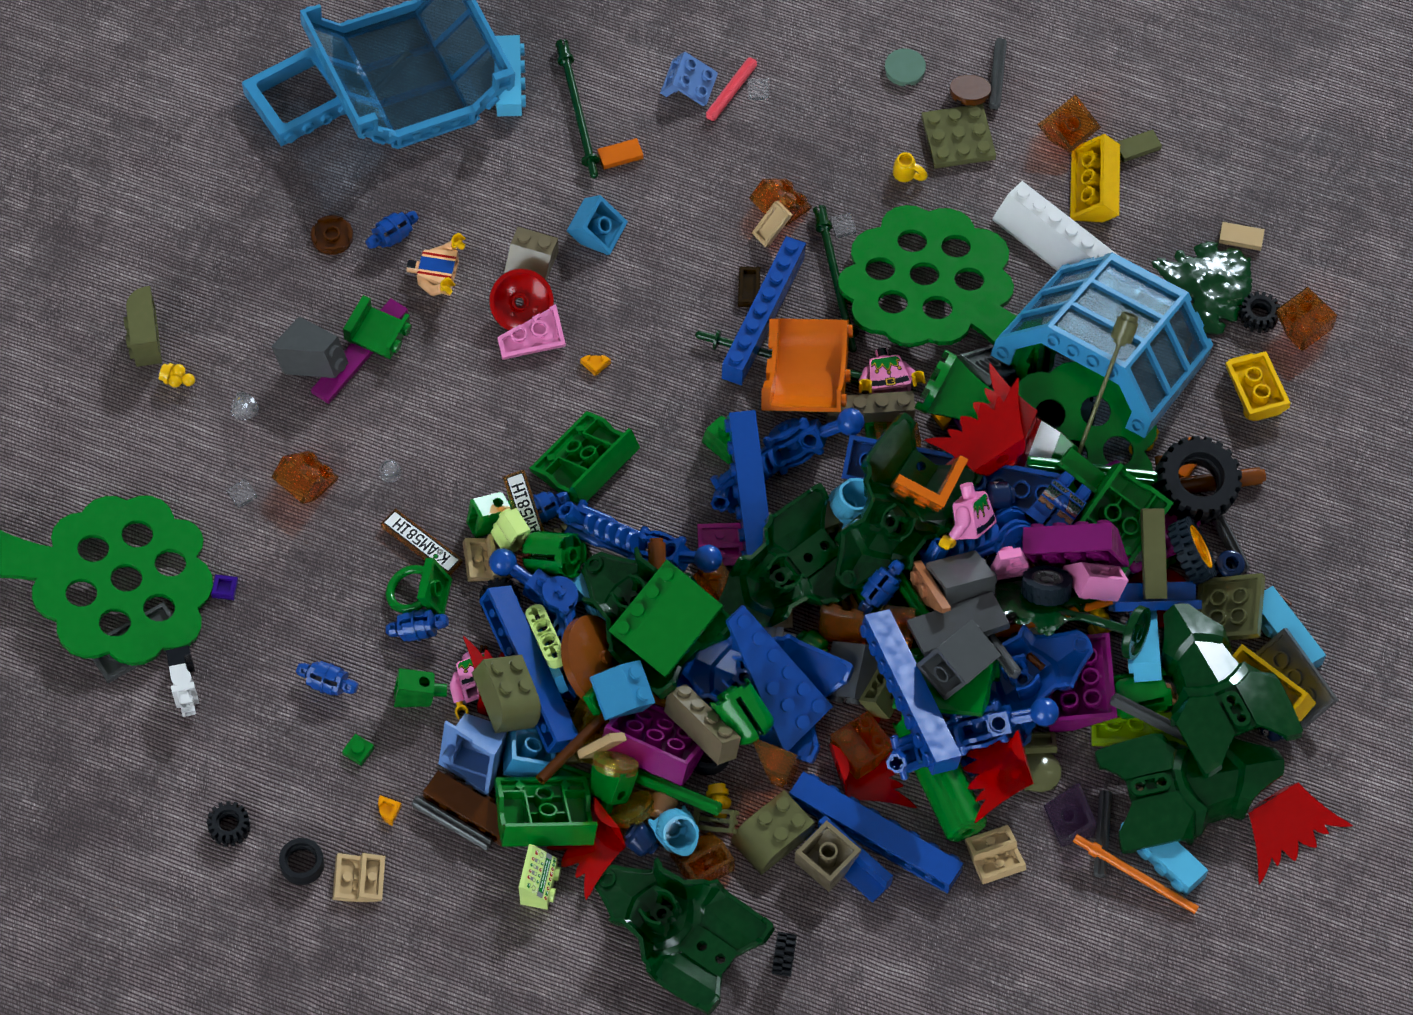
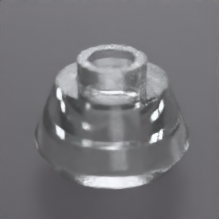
[230,392,259,420]

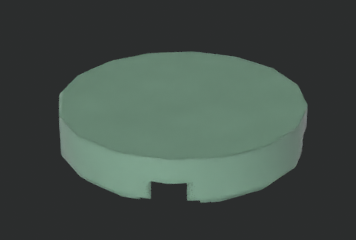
[885,48,926,86]

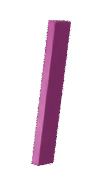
[311,298,408,404]

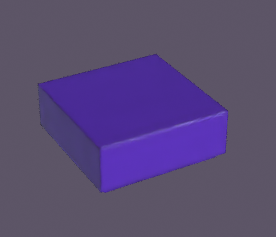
[211,574,238,600]

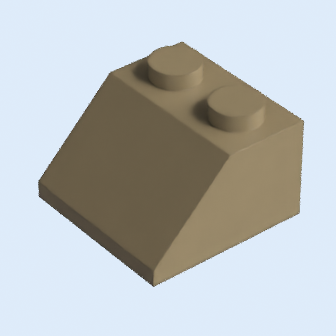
[504,227,559,281]
[794,820,861,892]

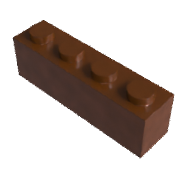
[423,770,502,846]

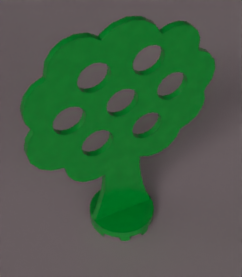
[838,205,1062,380]
[914,350,1157,526]
[0,496,213,666]

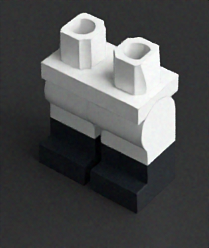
[166,646,199,717]

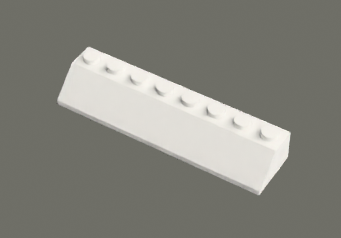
[992,181,1147,316]

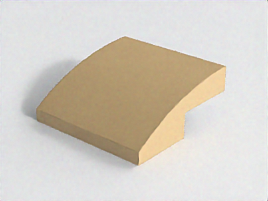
[463,534,512,582]
[965,825,1026,884]
[332,853,385,902]

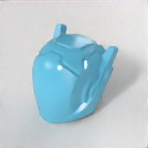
[828,478,867,529]
[648,805,699,856]

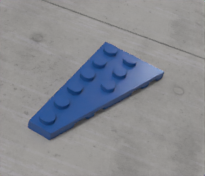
[725,605,833,754]

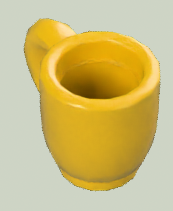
[893,152,928,182]

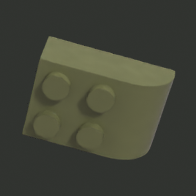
[123,286,162,367]
[472,655,541,733]
[731,790,815,875]

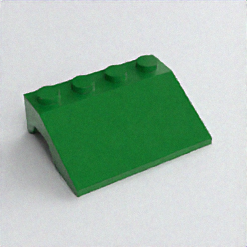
[529,411,640,504]
[1072,463,1173,574]
[608,560,724,677]
[892,648,1000,717]
[495,776,598,847]

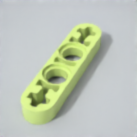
[525,604,563,669]

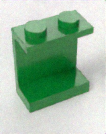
[343,295,412,359]

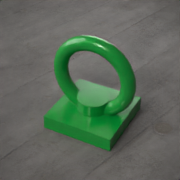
[386,558,452,615]

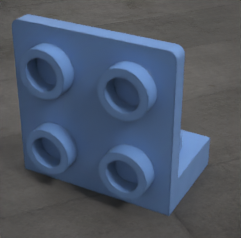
[660,52,718,106]

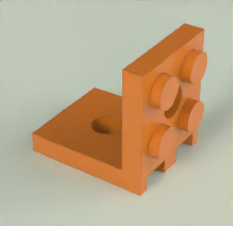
[890,455,968,512]

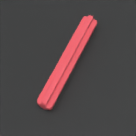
[706,57,757,121]

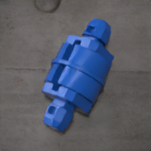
[365,211,419,249]
[531,491,570,524]
[858,560,904,615]
[386,609,449,642]
[296,661,359,696]

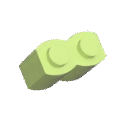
[491,508,531,552]

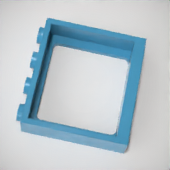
[242,46,353,147]

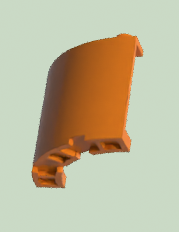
[761,318,853,412]

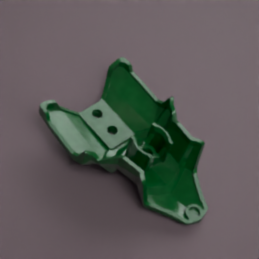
[835,413,983,590]
[718,483,855,628]
[581,546,731,699]
[1161,603,1303,778]
[1094,733,1284,854]
[595,857,775,1015]

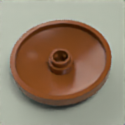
[561,615,620,700]

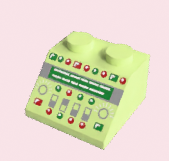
[519,844,561,910]

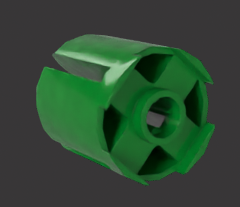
[522,531,587,578]
[1114,667,1172,720]
[710,678,774,745]

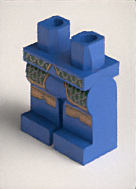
[1026,471,1092,526]

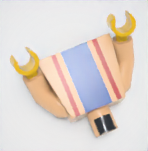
[407,233,466,296]

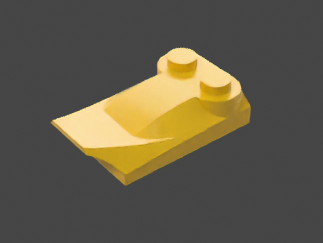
[1225,351,1291,421]

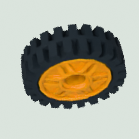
[1168,517,1217,585]

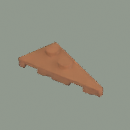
[910,560,951,613]

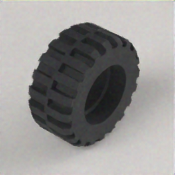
[1154,436,1242,525]

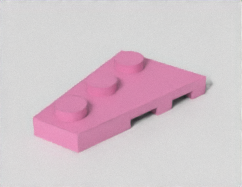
[497,304,566,360]
[990,546,1031,581]

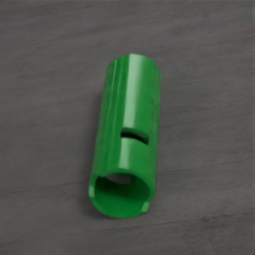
[892,714,987,842]

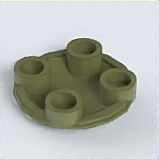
[1024,753,1061,792]

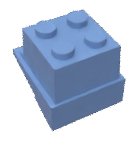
[438,713,507,796]

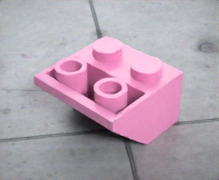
[1063,562,1129,602]

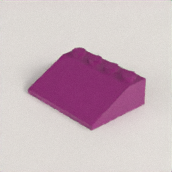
[1023,520,1129,569]
[1048,633,1117,732]
[602,704,704,786]

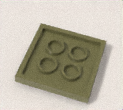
[921,104,996,169]
[1197,573,1265,640]

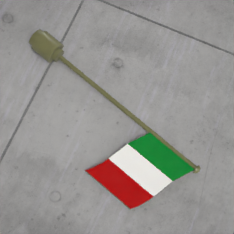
[1017,311,1139,474]

